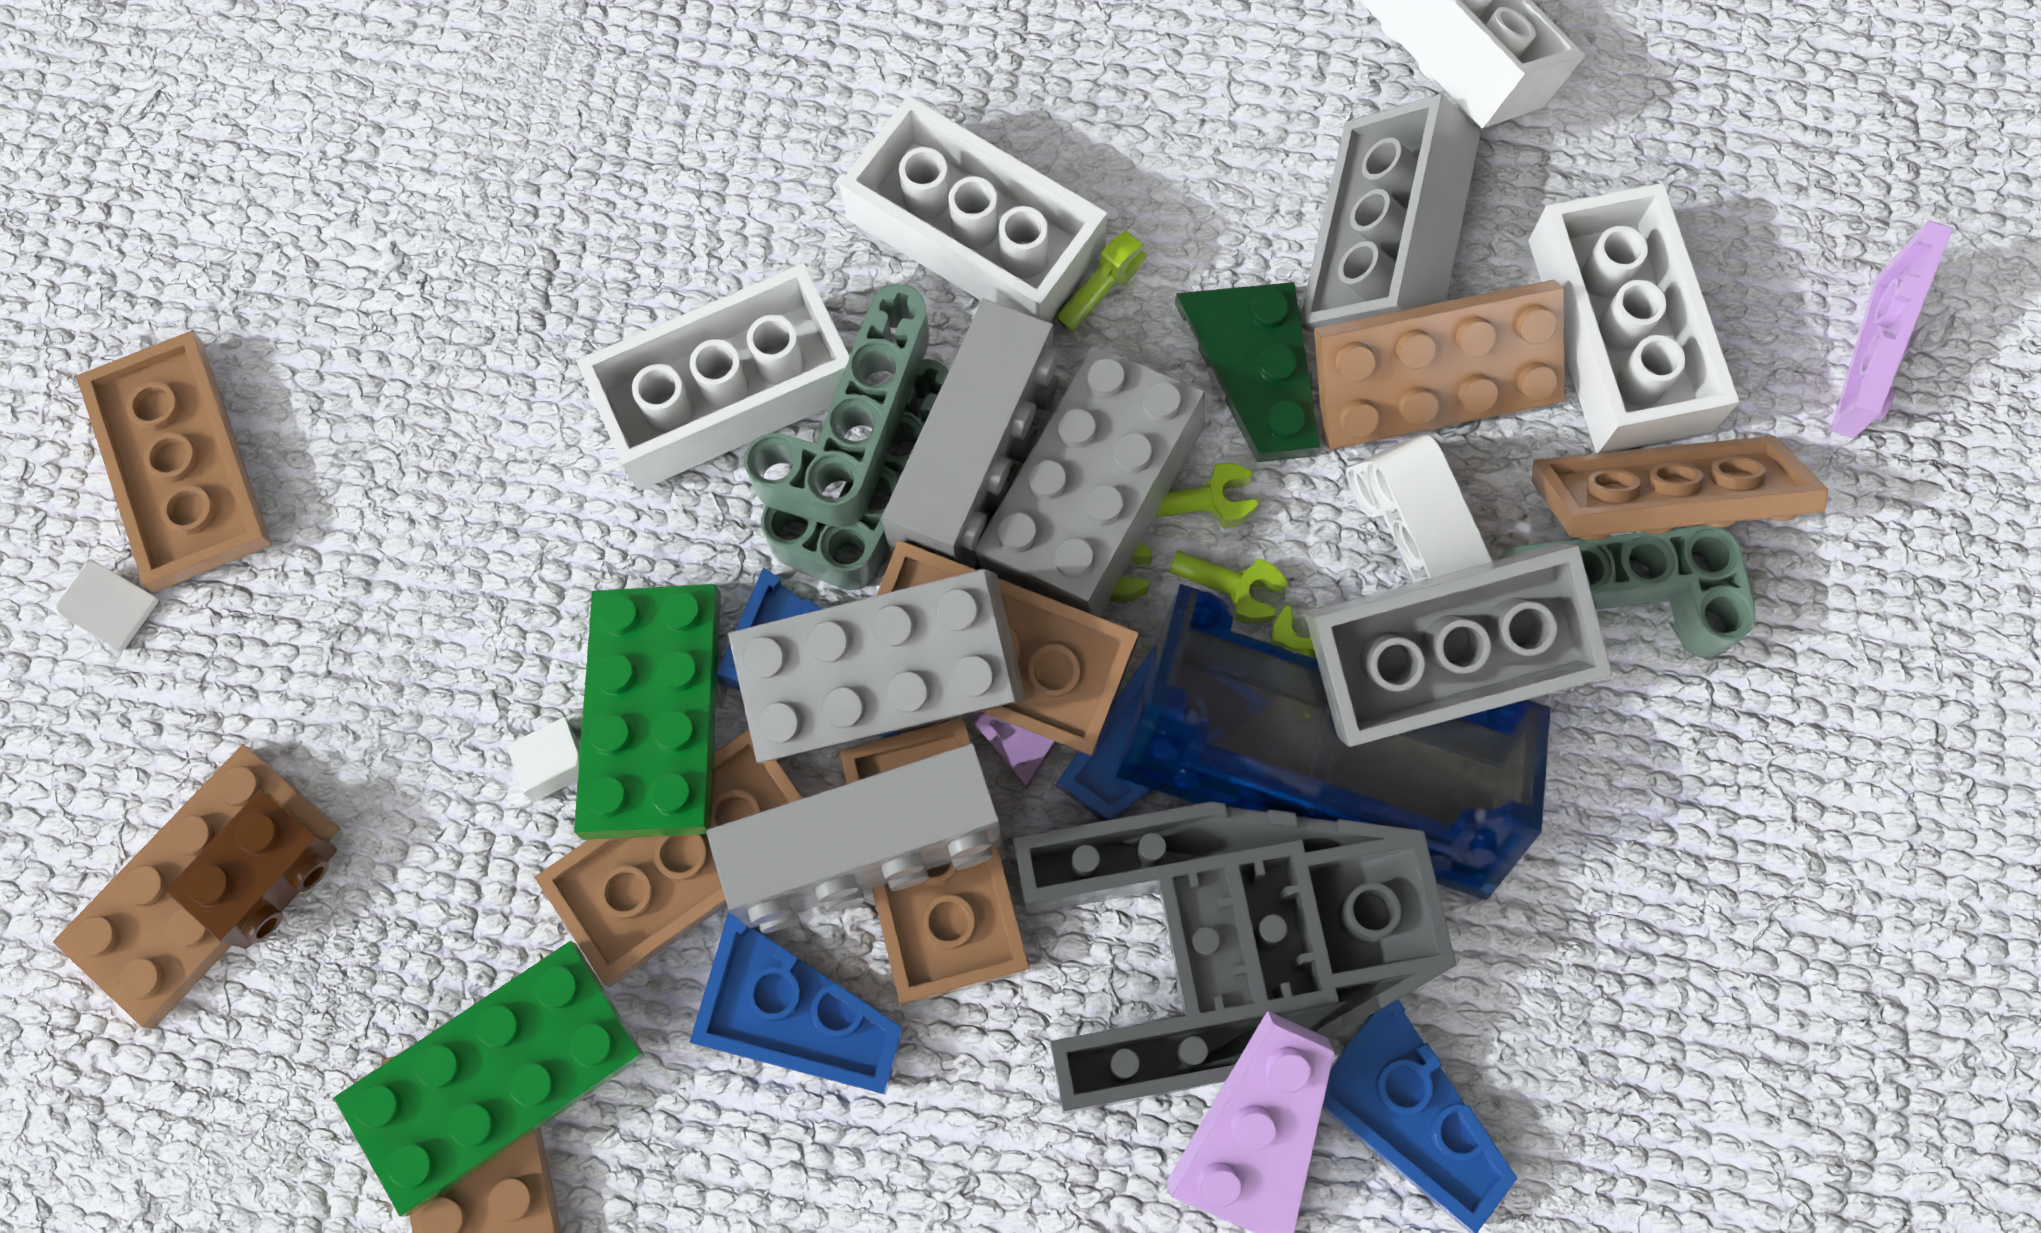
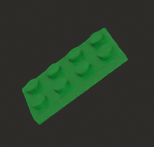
[574,584,721,840]
[333,941,645,1217]

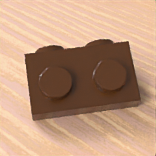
[165,789,337,949]

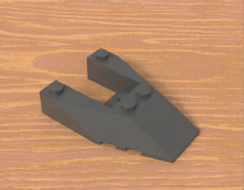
[1014,802,1457,1114]

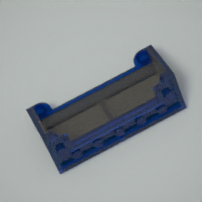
[1116,584,1551,901]

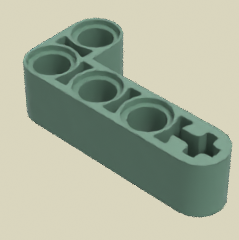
[744,284,930,527]
[761,359,949,591]
[1497,525,1756,658]

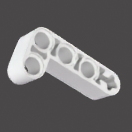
[1347,435,1492,583]

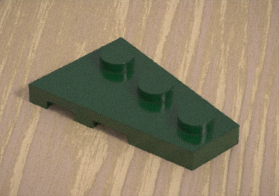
[1175,282,1320,462]

